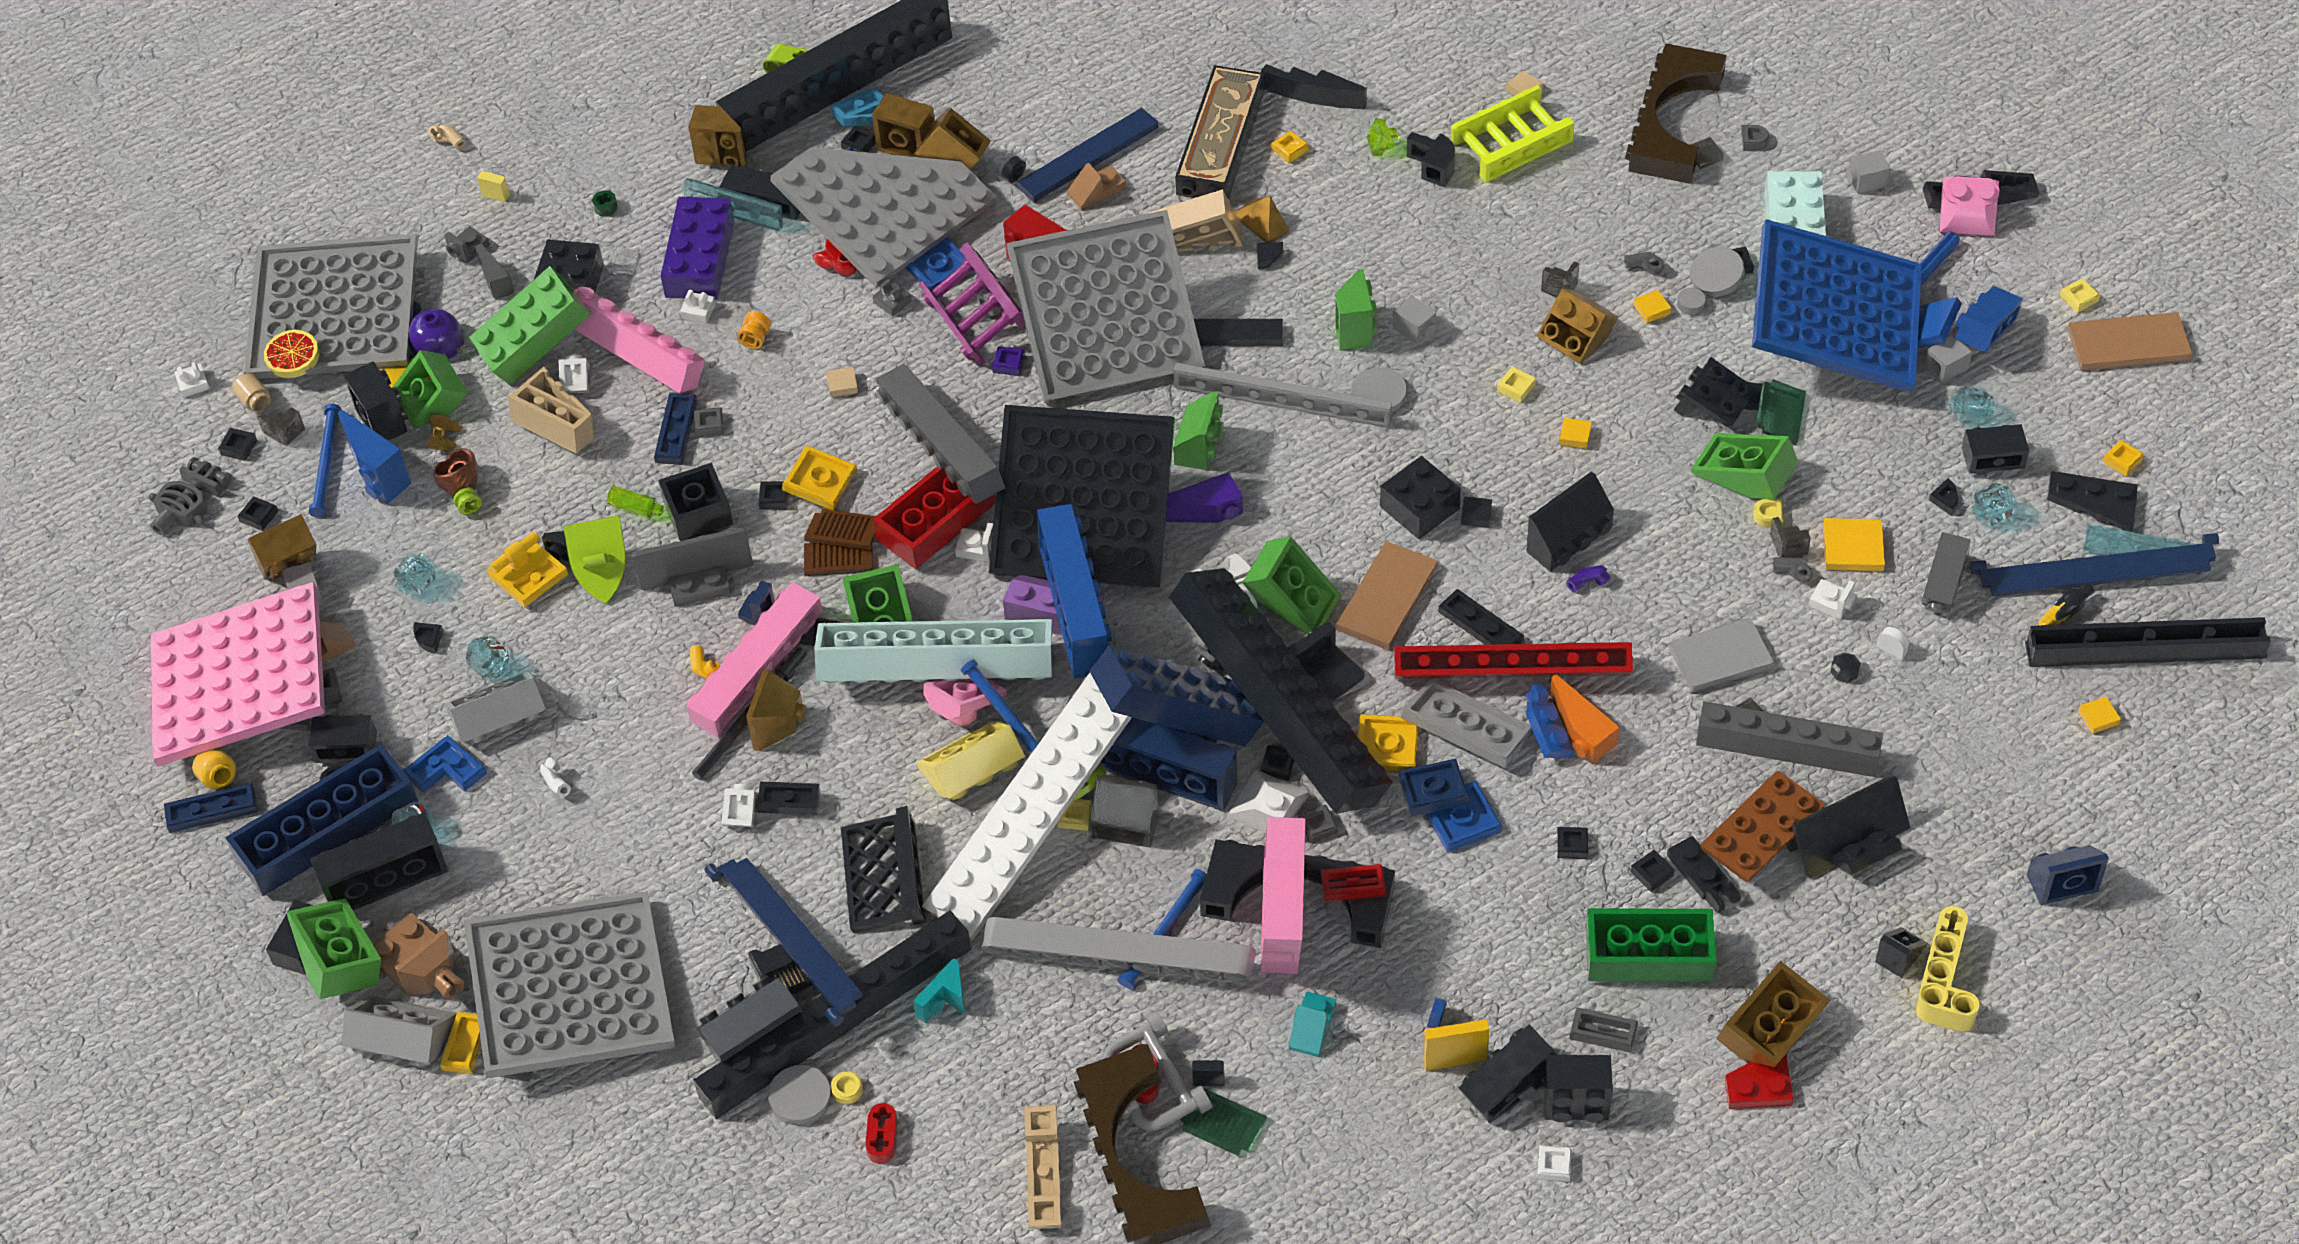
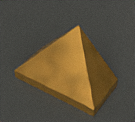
[1235,195,1288,243]

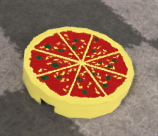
[264,330,320,379]

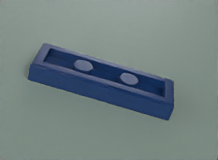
[654,393,697,465]
[164,783,258,833]

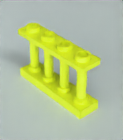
[1451,85,1575,183]

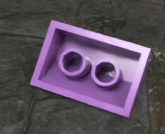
[1003,575,1105,635]

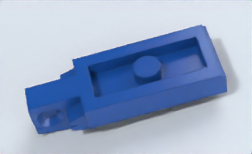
[1525,684,1575,759]

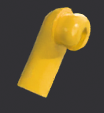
[690,645,720,680]

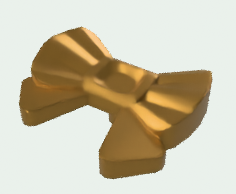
[426,414,461,451]

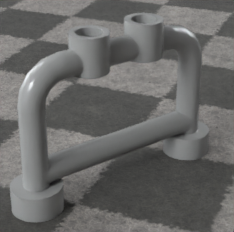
[1102,1010,1213,1131]

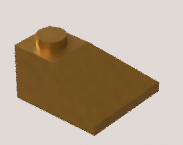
[746,669,806,751]

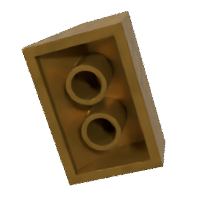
[1717,960,1831,1067]

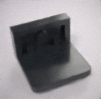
[1673,357,1755,427]
[1288,621,1364,702]

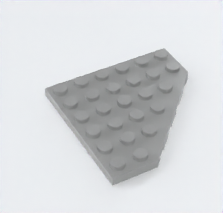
[770,147,997,288]

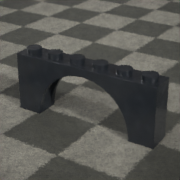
[1200,839,1395,948]

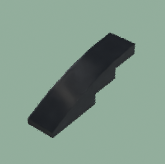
[1261,64,1367,109]
[1922,170,2040,208]

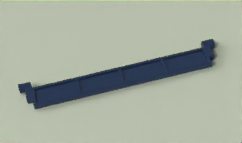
[1970,533,2219,597]
[704,858,863,1026]

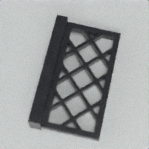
[841,806,926,933]

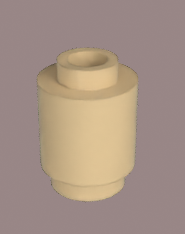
[232,373,271,413]

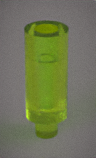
[607,486,664,518]

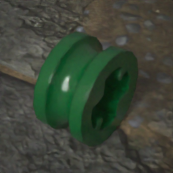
[592,190,618,217]

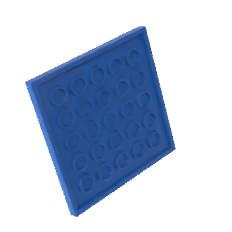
[1752,219,1922,393]

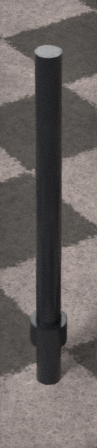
[692,647,807,780]

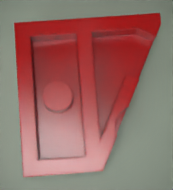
[1725,1054,1794,1109]

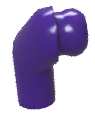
[1566,565,1611,592]

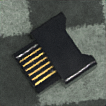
[748,944,813,995]

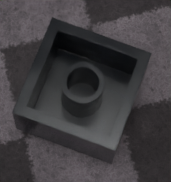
[534,239,604,293]
[343,361,408,441]
[1380,455,1461,539]
[658,462,733,541]
[1543,1055,1613,1123]

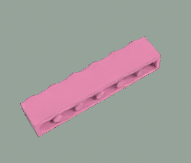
[574,287,705,393]
[687,582,823,737]

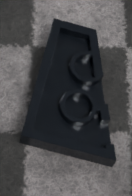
[2047,471,2138,535]

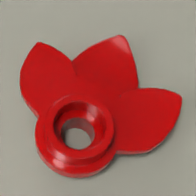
[812,239,857,276]

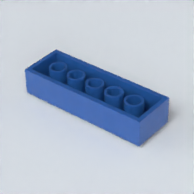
[1037,504,1112,679]

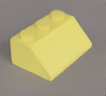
[916,721,1025,800]

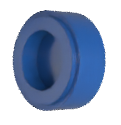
[1427,997,1447,1028]

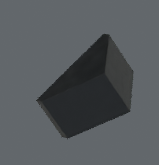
[1875,927,1928,978]

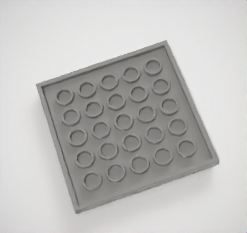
[1007,210,1205,403]
[244,234,418,379]
[464,891,675,1079]

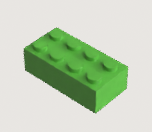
[469,266,591,385]

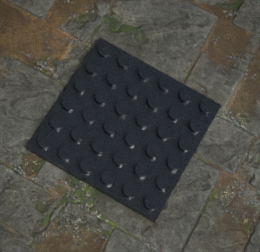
[989,405,1175,588]

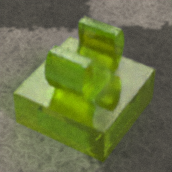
[1366,118,1399,156]

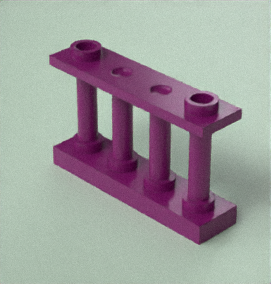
[918,242,1026,366]

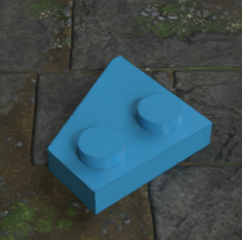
[830,87,883,127]

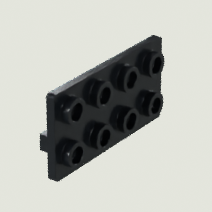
[1792,775,1910,878]

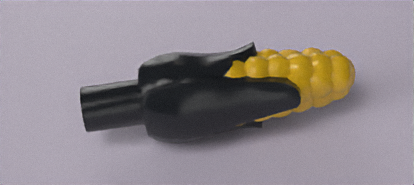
[2038,583,2095,625]

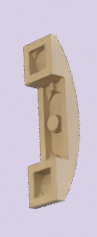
[1024,1105,1061,1229]

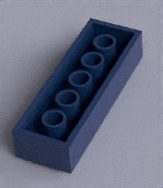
[1089,645,1264,747]
[1064,694,1238,812]
[225,744,419,896]

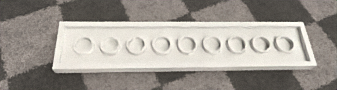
[922,673,1132,941]

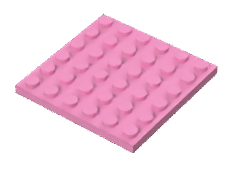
[151,582,325,767]

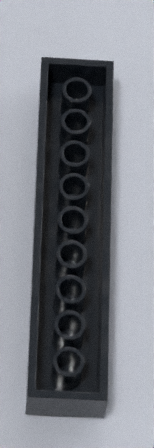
[716,0,952,152]
[1169,568,1393,814]

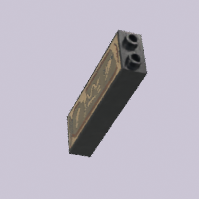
[1175,65,1265,200]

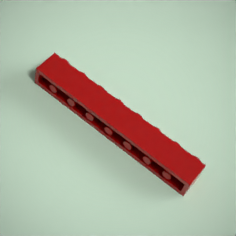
[1394,642,1633,679]

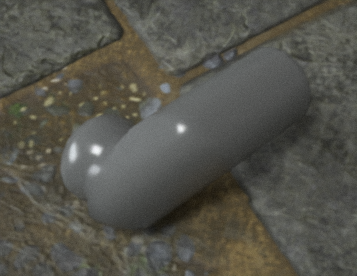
[1624,252,1664,274]
[1773,557,1813,583]

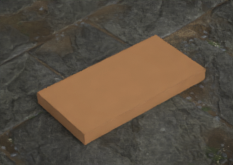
[2068,312,2192,371]
[1336,541,1438,650]

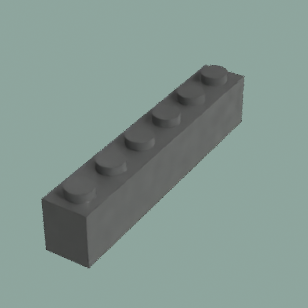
[1696,701,1883,777]

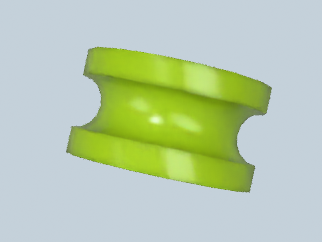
[453,487,482,515]

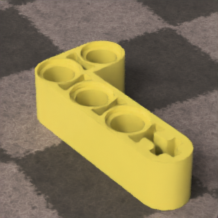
[1916,906,1979,1032]

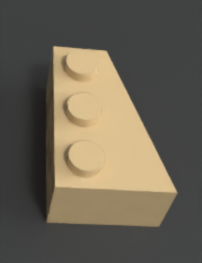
[1147,189,1243,252]
[509,366,594,454]

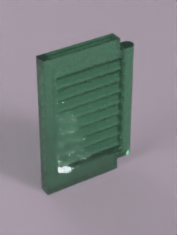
[1756,379,1806,445]
[1180,1087,1267,1156]

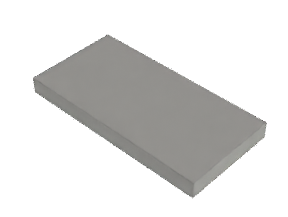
[1401,678,1533,768]

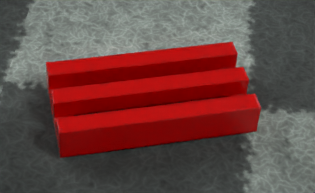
[1321,864,1386,902]

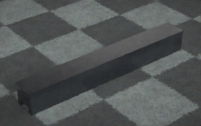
[2025,617,2271,667]

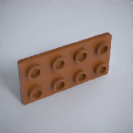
[1701,771,1825,882]

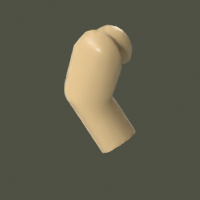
[428,125,466,150]

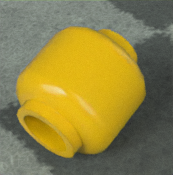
[192,748,237,790]

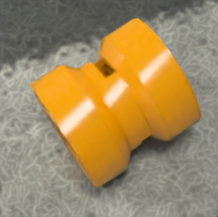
[737,311,771,349]

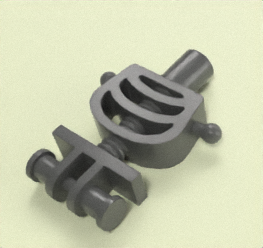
[149,457,232,536]

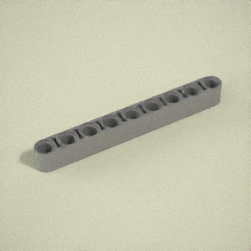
[981,917,1256,983]

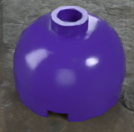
[409,308,464,359]

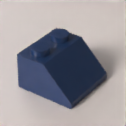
[2027,845,2109,905]

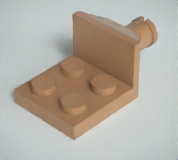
[373,912,465,1000]

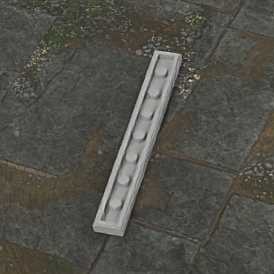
[1174,363,1392,427]

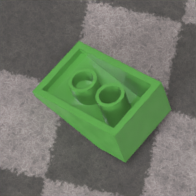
[1691,433,1799,499]
[1242,536,1342,634]
[842,564,913,623]
[287,898,381,1000]

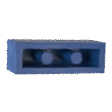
[1955,286,2024,352]

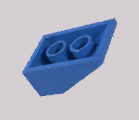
[338,409,411,504]

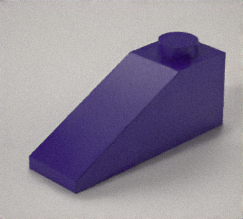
[1166,472,1243,523]

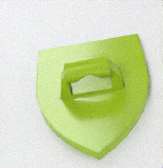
[563,515,626,604]

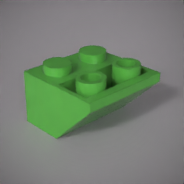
[1335,269,1377,350]
[1173,391,1224,470]

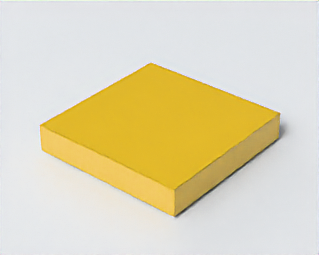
[782,445,857,510]
[1823,518,1885,571]
[1358,714,1419,772]
[1423,1019,1490,1071]

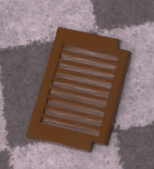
[804,509,876,550]
[804,542,873,576]

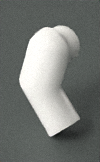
[540,758,571,797]

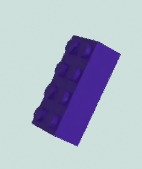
[660,196,735,300]

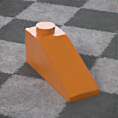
[1550,674,1620,764]

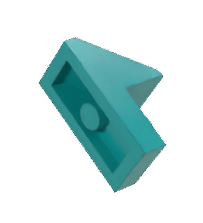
[913,958,965,1023]
[1289,991,1336,1057]

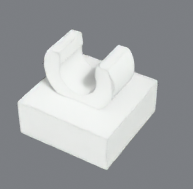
[680,290,716,324]
[174,362,210,398]

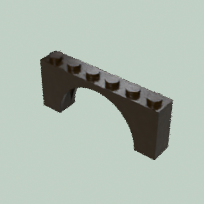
[1625,43,1727,184]
[1074,1044,1211,1244]

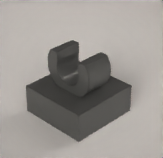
[873,279,912,317]

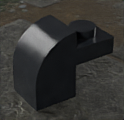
[1406,131,1455,188]

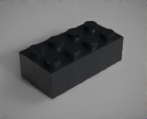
[310,812,448,911]

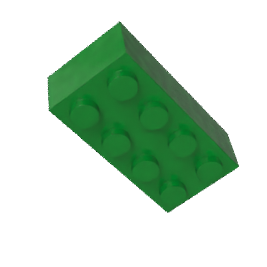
[1585,908,1717,982]

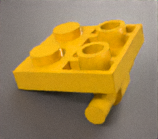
[486,531,568,608]

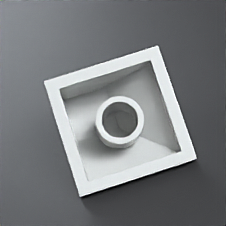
[1228,770,1309,833]

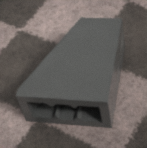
[1922,532,1971,613]

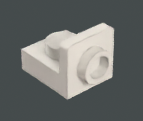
[559,355,590,394]
[955,523,993,562]
[1808,579,1857,619]
[722,784,758,827]

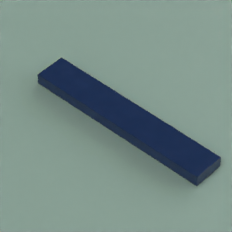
[1017,107,1158,203]

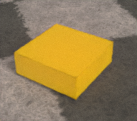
[1271,131,1309,163]
[1633,290,1671,323]
[1559,417,1592,449]
[2103,440,2145,476]
[2078,696,2121,734]

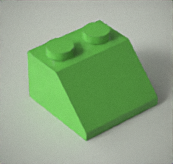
[392,350,468,428]

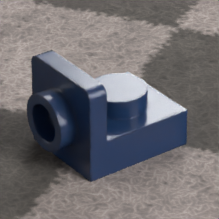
[738,581,775,624]

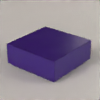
[992,346,1025,376]

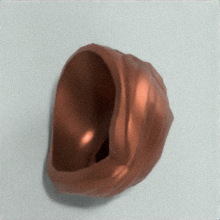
[433,448,478,498]

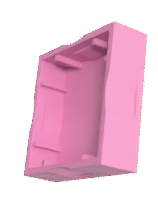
[1260,817,1305,974]

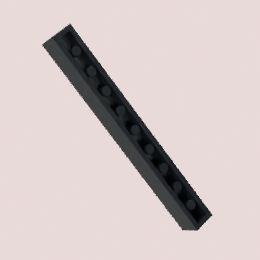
[693,910,971,1119]

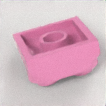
[1939,176,1999,236]
[924,679,1007,726]

